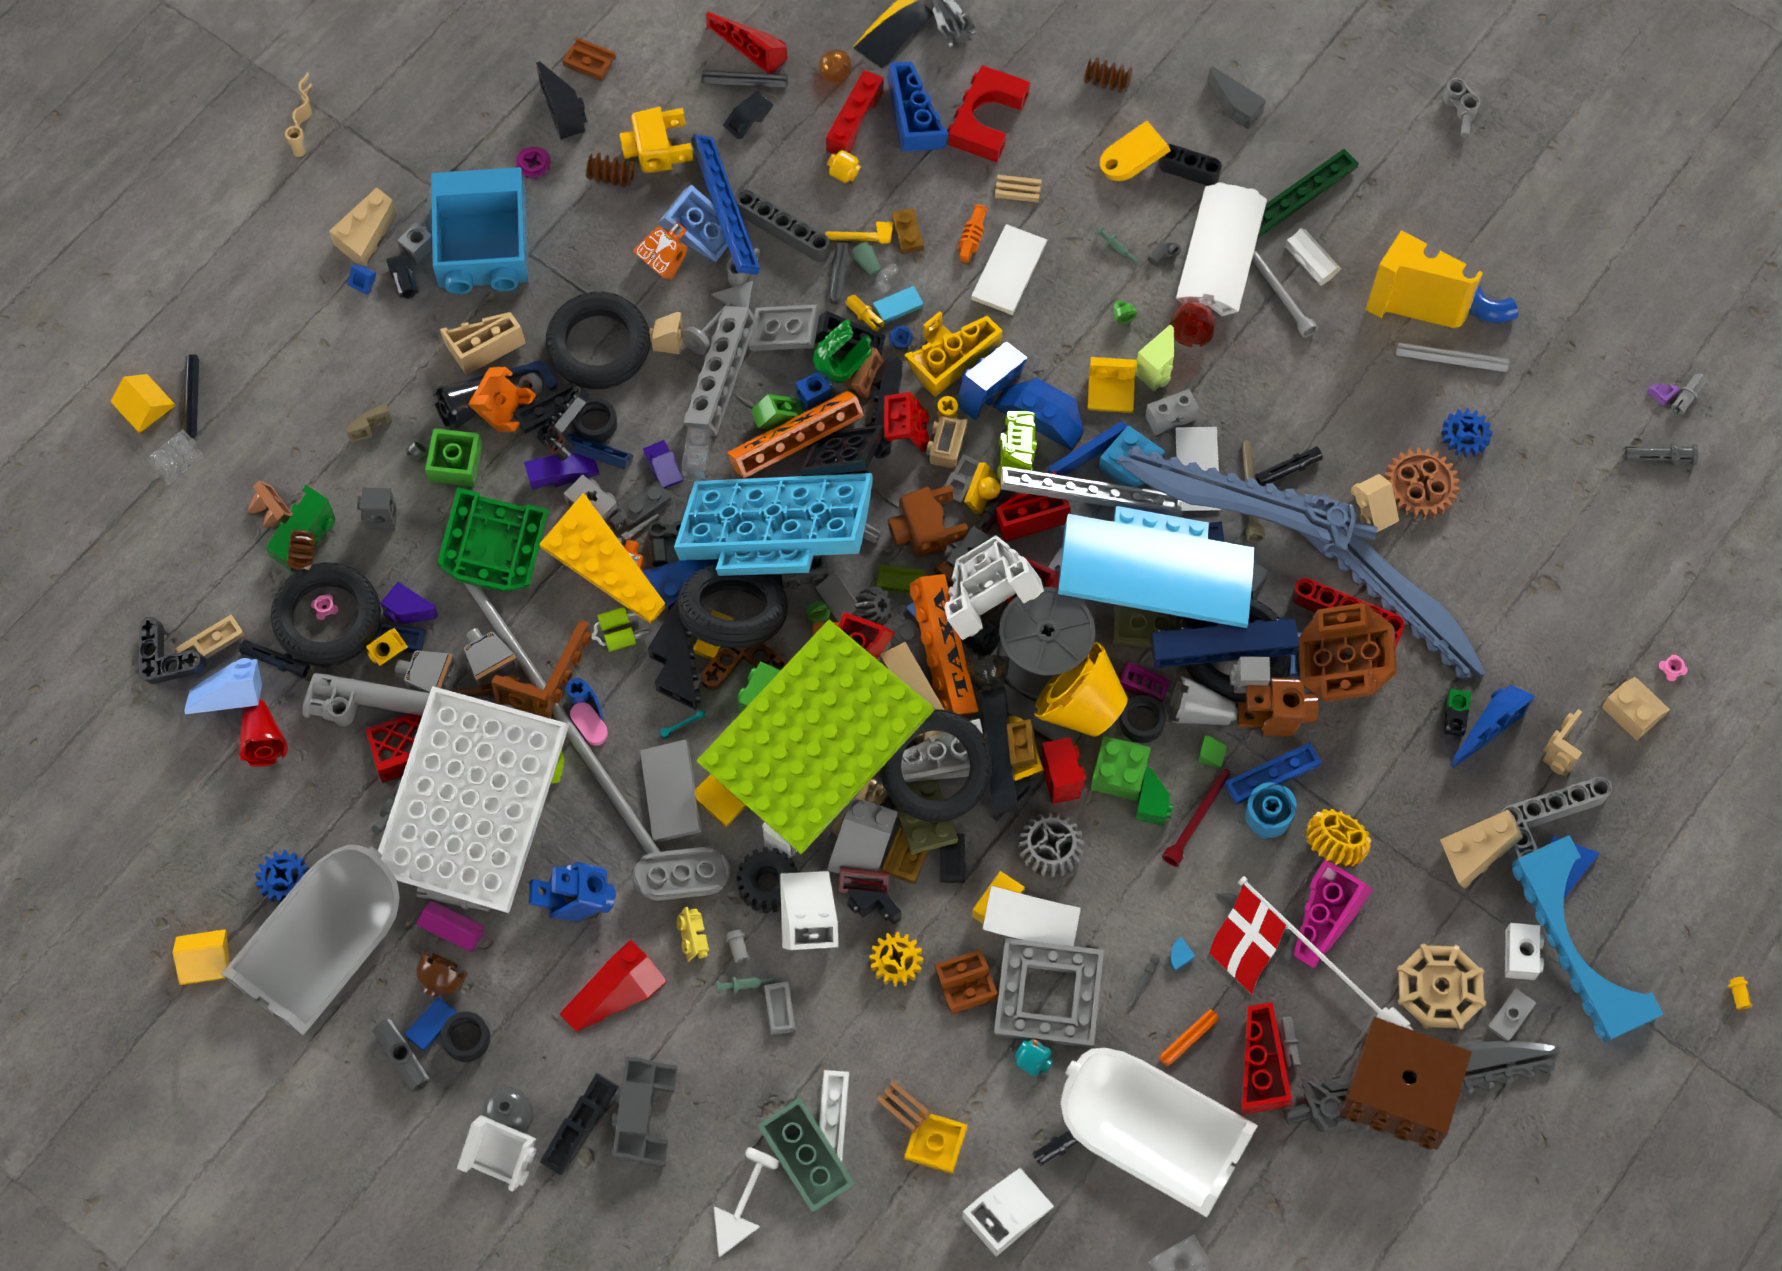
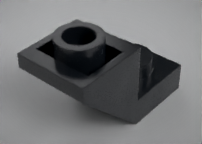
[723,91,774,139]
[847,889,901,925]

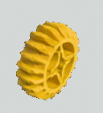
[1305,809,1372,867]

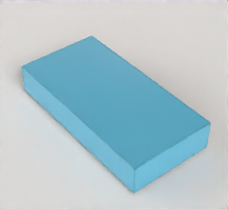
[873,286,924,324]

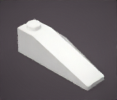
[901,719,983,782]

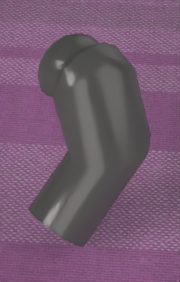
[1148,243,1181,265]

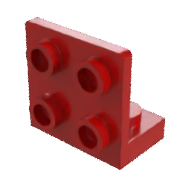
[884,392,929,452]

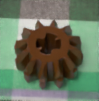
[287,530,315,570]

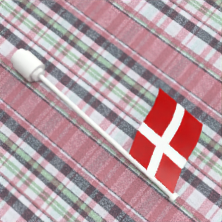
[1209,876,1413,1030]

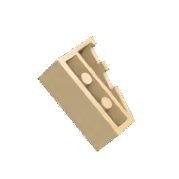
[329,188,396,267]
[440,312,526,375]
[1440,810,1523,889]

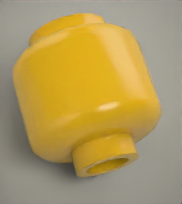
[827,150,861,183]

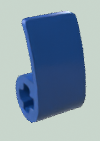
[566,678,603,720]

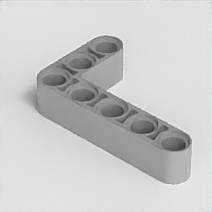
[1501,777,1612,863]

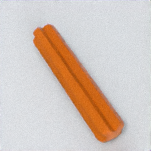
[1159,1009,1219,1067]

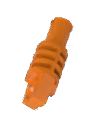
[958,204,988,264]

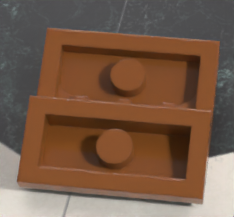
[934,950,998,1015]

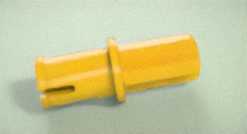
[846,295,885,332]

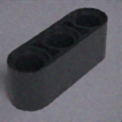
[1158,144,1222,186]

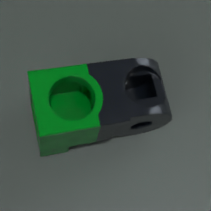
[1444,689,1472,737]

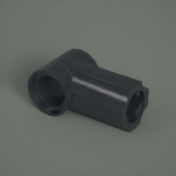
[386,252,418,299]

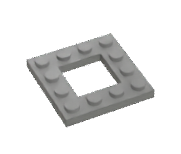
[994,938,1104,1048]

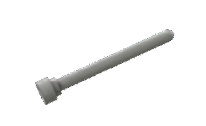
[1252,251,1318,338]

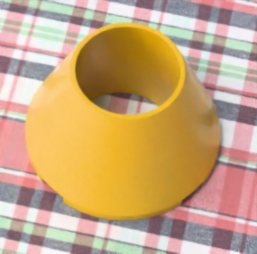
[1034,642,1128,737]

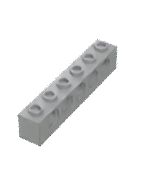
[684,306,757,436]

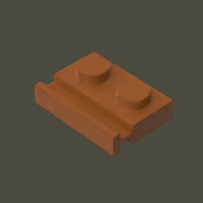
[562,37,616,81]

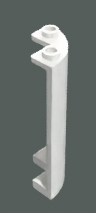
[1176,182,1267,316]

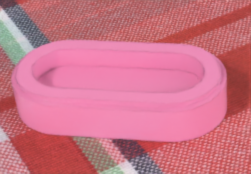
[570,702,608,746]

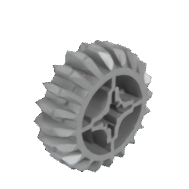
[1018,812,1084,878]

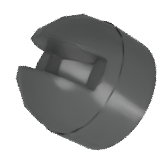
[406,440,427,461]

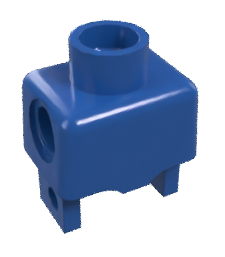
[528,862,616,922]

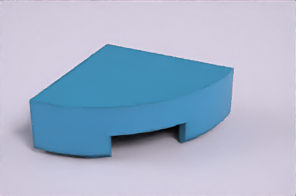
[1170,937,1196,972]

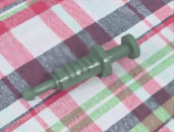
[1095,226,1139,264]
[716,977,774,993]

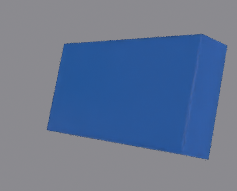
[404,997,457,1052]

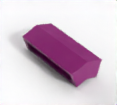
[416,900,484,952]

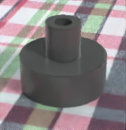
[519,373,543,396]

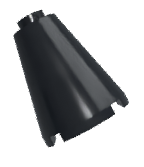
[433,380,482,430]

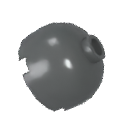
[482,1087,533,1133]

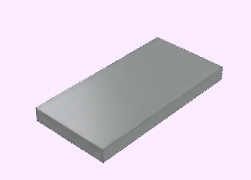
[640,739,702,843]

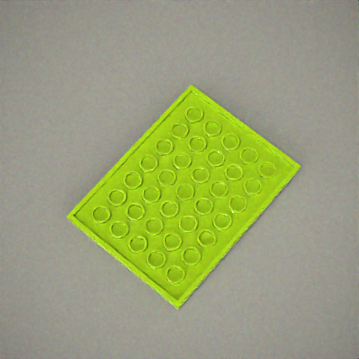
[696,620,935,854]

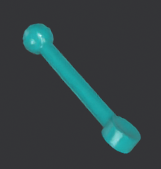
[660,710,706,738]

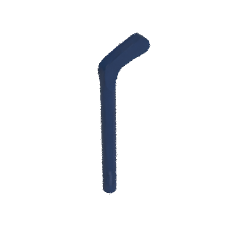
[450,360,557,391]

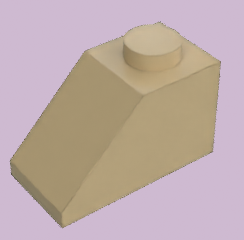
[649,312,683,355]

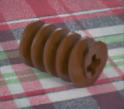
[1084,57,1133,93]
[586,153,635,188]

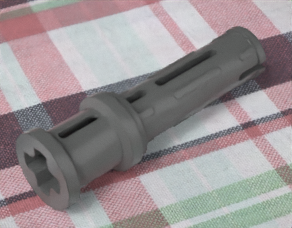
[1625,444,1698,465]

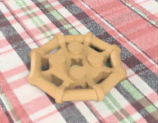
[1396,944,1486,1030]

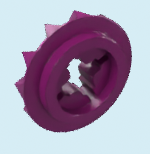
[515,147,551,179]

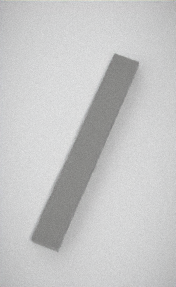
[1000,466,1182,517]

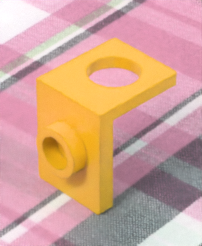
[923,311,952,344]

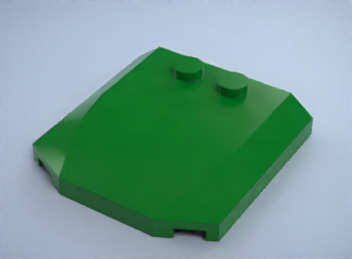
[437,487,549,593]

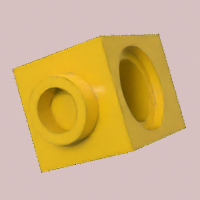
[366,628,408,666]

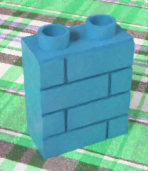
[431,167,529,294]

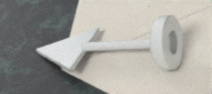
[714,1147,780,1257]

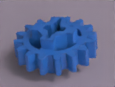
[1441,408,1493,458]
[255,850,309,904]

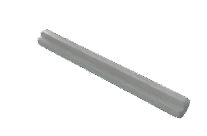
[1396,342,1509,372]

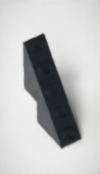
[648,597,701,710]

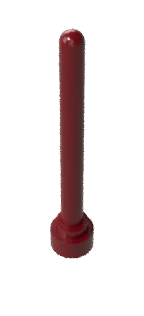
[1162,769,1230,867]

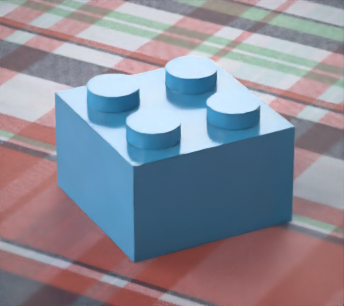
[1098,425,1165,489]

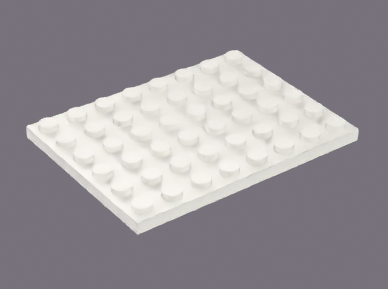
[378,686,569,913]

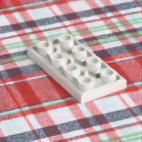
[971,224,1047,315]

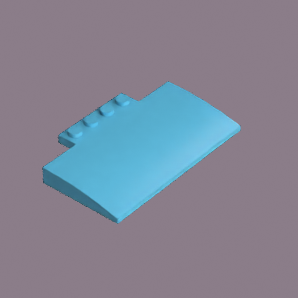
[674,473,873,576]
[1058,506,1254,628]

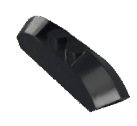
[866,355,902,459]

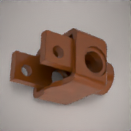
[887,485,968,557]
[1236,677,1318,737]

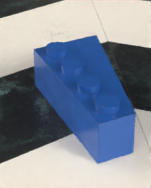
[887,61,948,152]

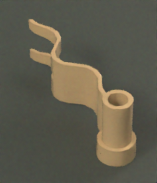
[285,72,312,157]

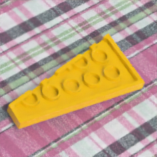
[539,493,666,624]

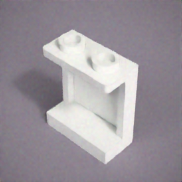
[457,1115,536,1191]

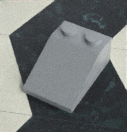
[826,797,898,880]

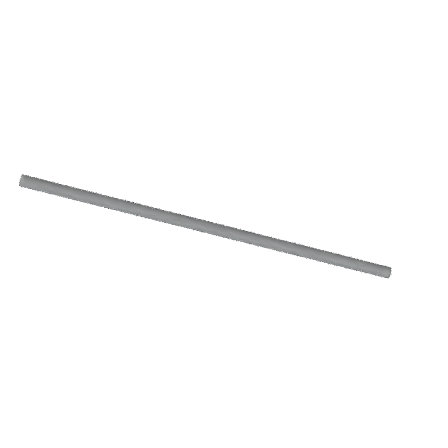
[464,583,660,854]

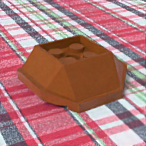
[1298,603,1397,702]

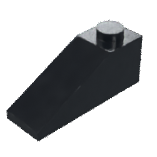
[815,311,885,355]

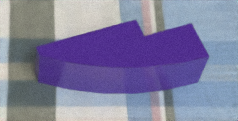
[524,453,600,490]

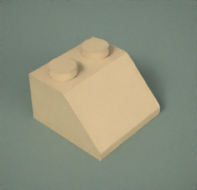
[1602,677,1670,741]

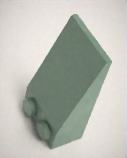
[757,1097,855,1212]

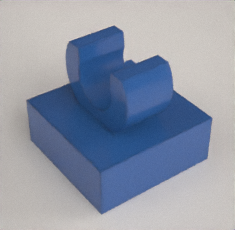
[348,263,377,295]

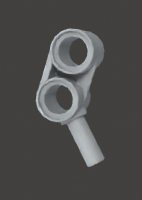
[1443,78,1480,138]

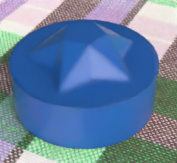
[889,326,913,349]

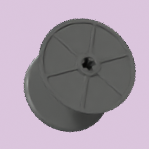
[997,587,1095,701]

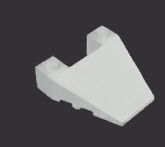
[945,536,1044,640]

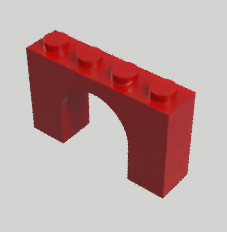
[947,65,1030,163]

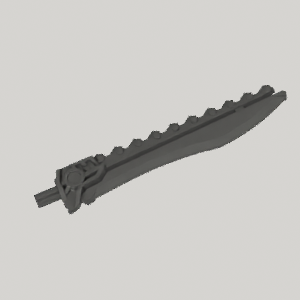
[1283,1041,1560,1132]

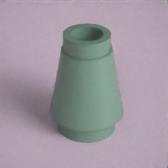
[852,242,881,277]

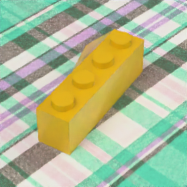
[904,316,1003,397]

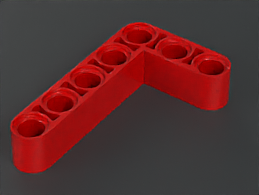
[1292,578,1405,649]

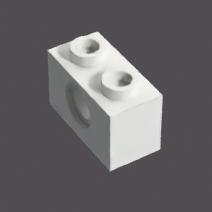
[1505,923,1544,980]

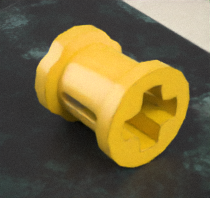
[937,396,958,421]

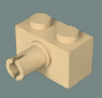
[1351,474,1399,532]

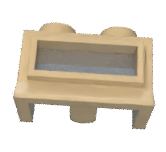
[926,415,968,469]

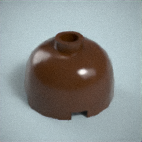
[416,951,468,997]

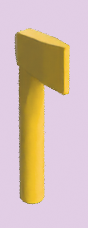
[825,222,894,244]

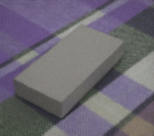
[764,982,796,1035]

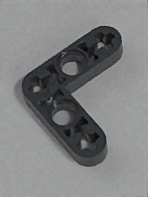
[537,386,589,461]
[139,617,207,684]

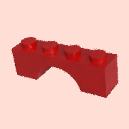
[826,70,884,155]

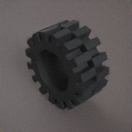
[960,617,1001,656]

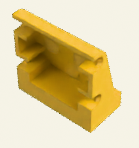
[1366,230,1483,328]

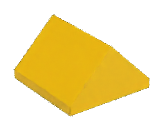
[110,374,176,433]
[173,929,229,985]

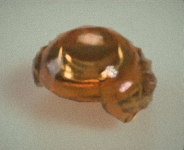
[819,50,852,83]

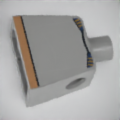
[464,628,519,686]
[395,651,456,693]

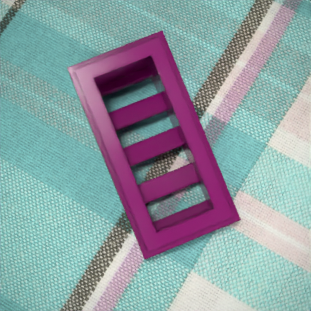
[1118,661,1171,702]

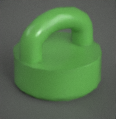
[1114,301,1137,324]
[807,601,830,624]

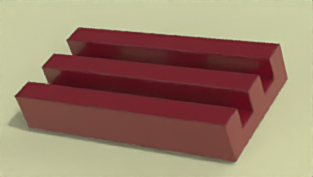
[838,867,890,894]

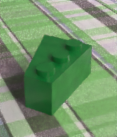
[266,485,336,571]

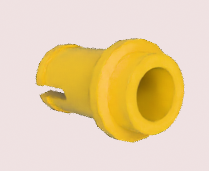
[1728,977,1753,1010]

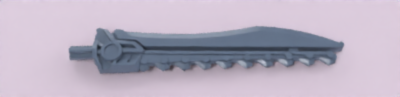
[1117,446,1378,551]
[1293,489,1485,680]

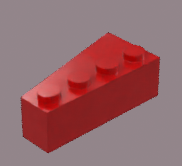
[838,612,895,659]
[1242,1002,1292,1115]

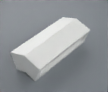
[1285,228,1341,286]

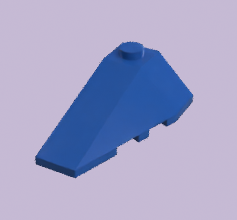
[1450,685,1534,769]

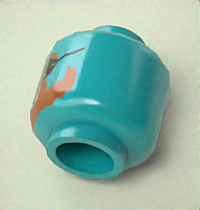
[1014,1039,1053,1077]

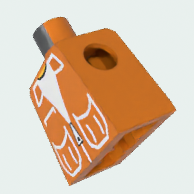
[633,222,688,280]

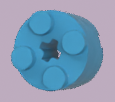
[1245,782,1297,839]

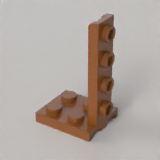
[491,621,592,719]

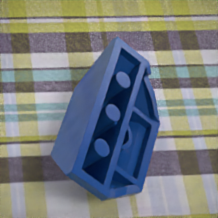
[993,377,1083,451]

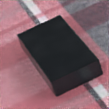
[940,834,965,883]

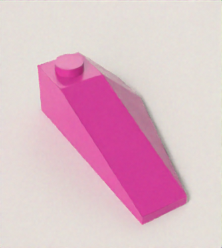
[1293,859,1373,969]

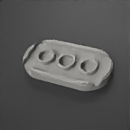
[632,847,730,901]

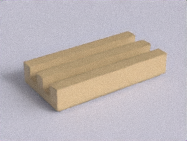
[995,175,1041,203]

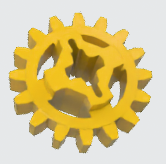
[869,932,923,987]

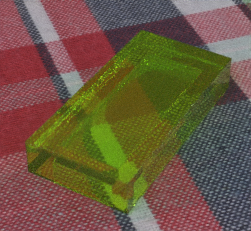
[877,565,926,593]

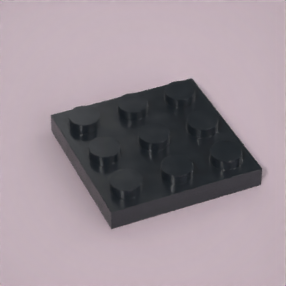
[799,425,884,476]

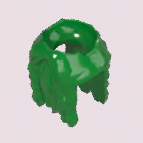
[813,319,872,384]

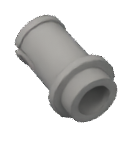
[726,930,750,963]

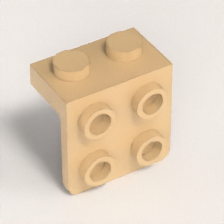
[1542,709,1582,777]

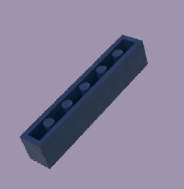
[1150,618,1299,668]

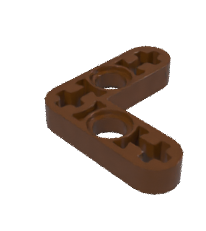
[701,643,788,690]

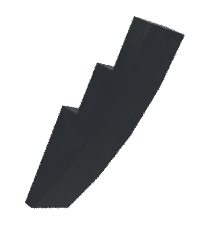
[540,1073,619,1175]

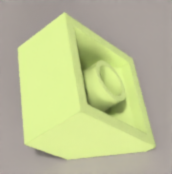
[1135,325,1174,391]

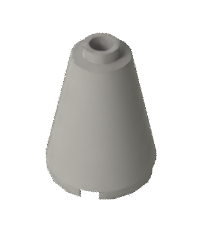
[1168,676,1238,725]

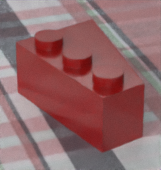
[996,471,1071,542]

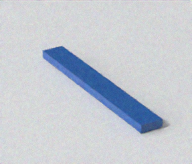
[691,134,760,275]

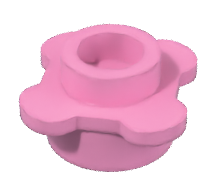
[311,594,338,620]
[1659,655,1688,681]

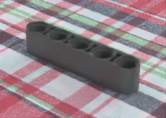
[736,190,830,262]

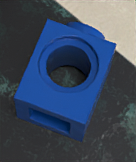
[795,371,833,411]

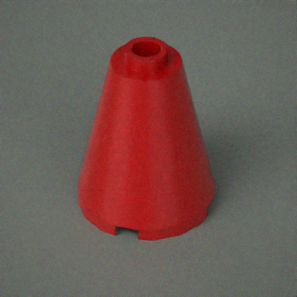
[239,700,288,767]

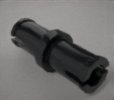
[1033,1130,1079,1166]

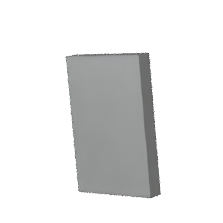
[748,304,821,351]

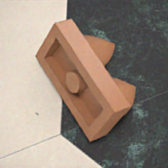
[842,348,884,399]
[248,480,292,528]

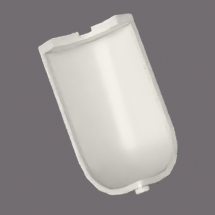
[1061,1048,1258,1217]

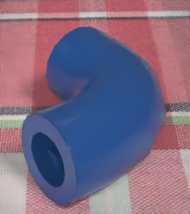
[1469,284,1518,323]

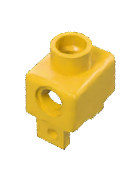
[619,107,693,173]

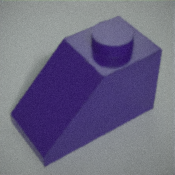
[380,582,438,625]

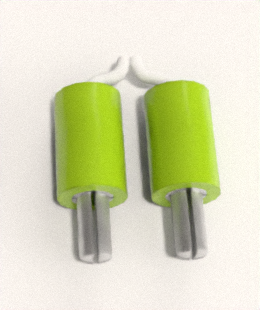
[592,607,650,652]

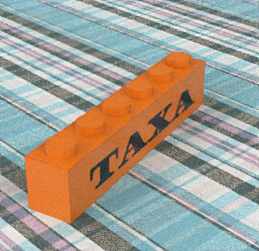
[727,391,865,479]
[910,574,978,718]

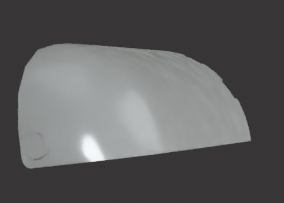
[221,845,400,1035]

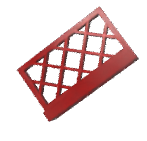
[366,714,422,783]

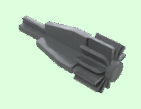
[932,0,976,48]

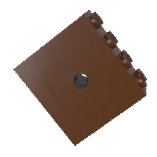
[1340,1016,1472,1150]

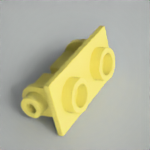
[677,907,709,962]

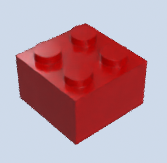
[1041,737,1086,805]

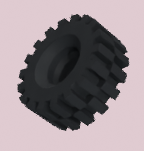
[736,847,798,913]

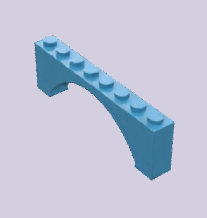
[1512,835,1664,1043]

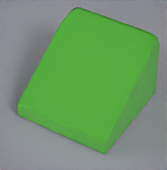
[1198,735,1227,768]

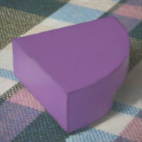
[1647,384,1681,407]

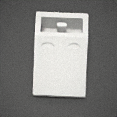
[780,871,838,950]
[962,1168,1054,1257]

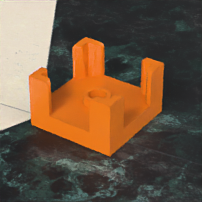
[468,367,536,432]

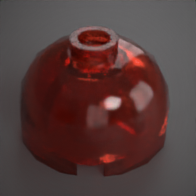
[1169,301,1215,347]

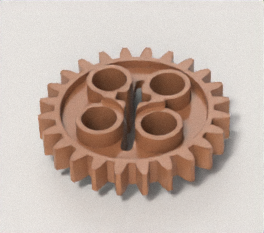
[1384,448,1460,520]

